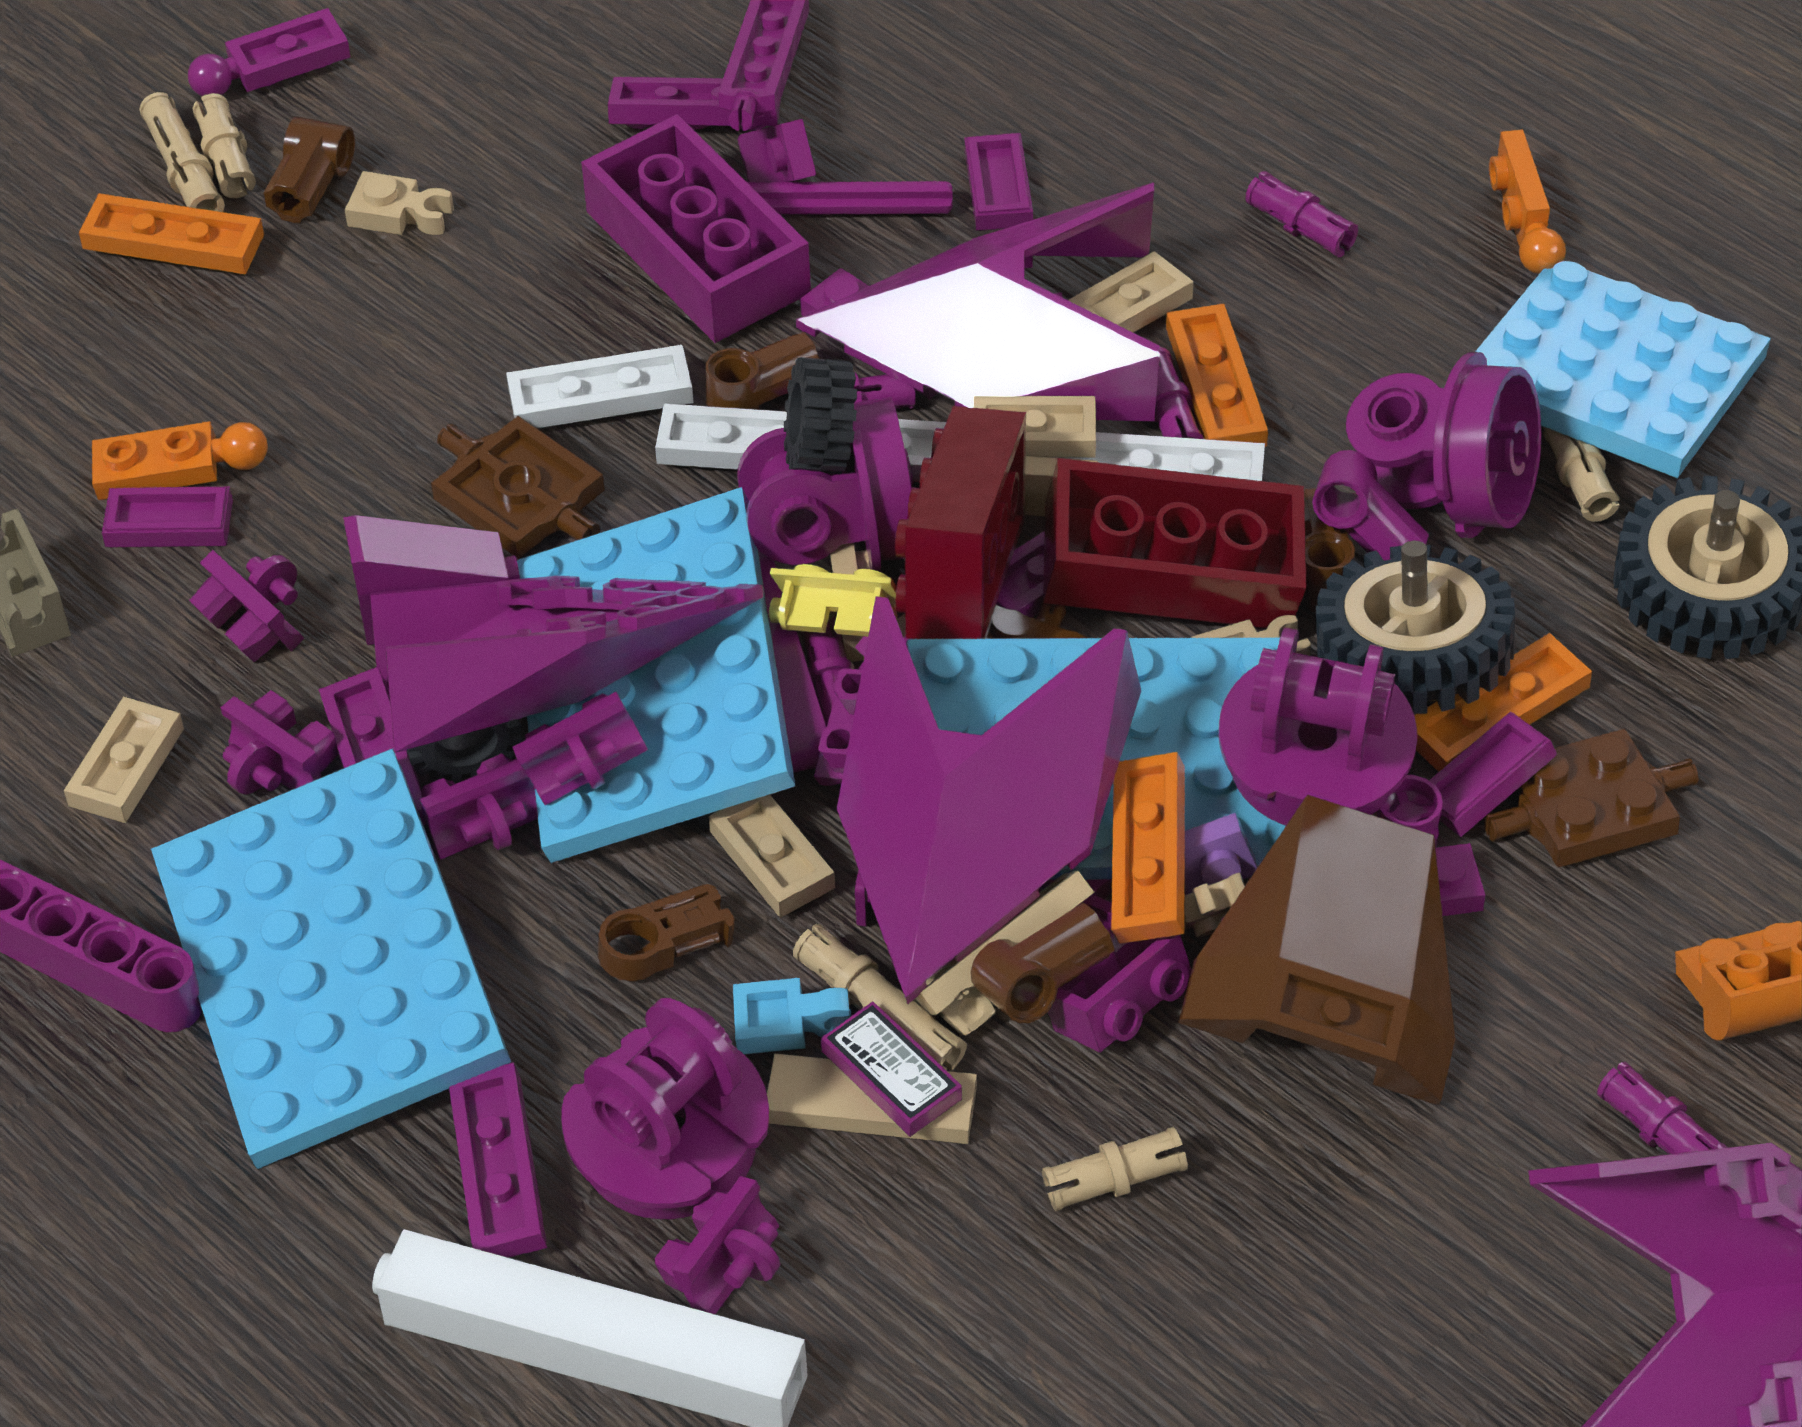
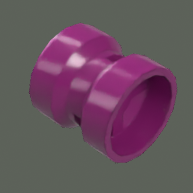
[1376,775,1443,848]

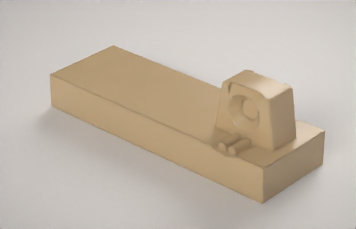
[913,871,1094,1036]

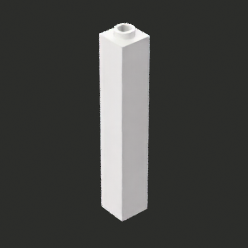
[372,1229,807,1427]

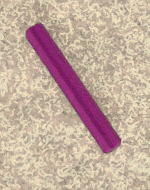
[747,181,953,214]

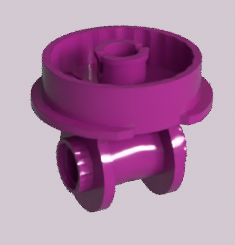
[1346,352,1541,538]
[737,397,914,572]
[1218,627,1417,826]
[561,998,769,1219]

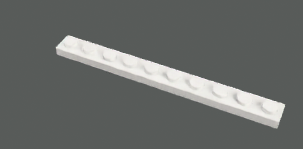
[655,404,1265,482]

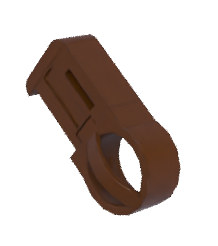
[597,884,735,981]

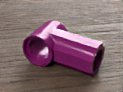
[1312,450,1429,561]

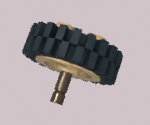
[1613,476,1802,659]
[1316,541,1515,714]

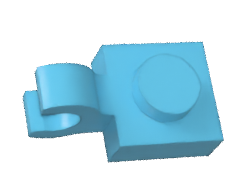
[733,978,852,1054]

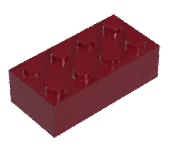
[895,406,1026,639]
[1043,458,1306,628]

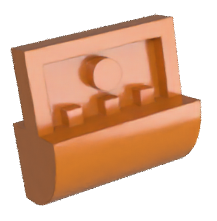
[1675,921,1802,1041]

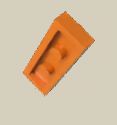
[79,193,264,274]
[1166,303,1268,447]
[1414,633,1592,772]
[1111,752,1185,944]

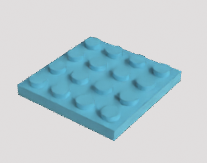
[1475,261,1771,478]

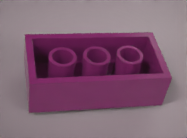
[581,114,811,343]

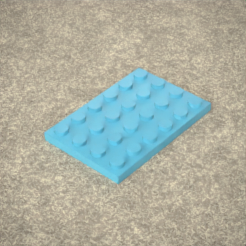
[517,487,795,863]
[906,638,1285,880]
[151,748,511,1169]

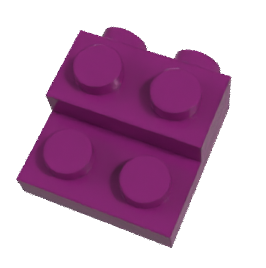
[1048,894,1192,1053]

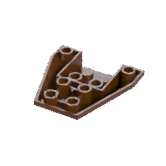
[1178,795,1455,1105]

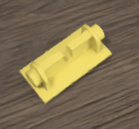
[769,564,897,637]

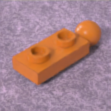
[1489,129,1566,274]
[92,421,268,500]

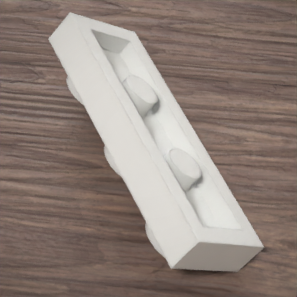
[506,345,694,428]

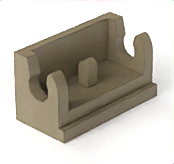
[0,508,71,657]

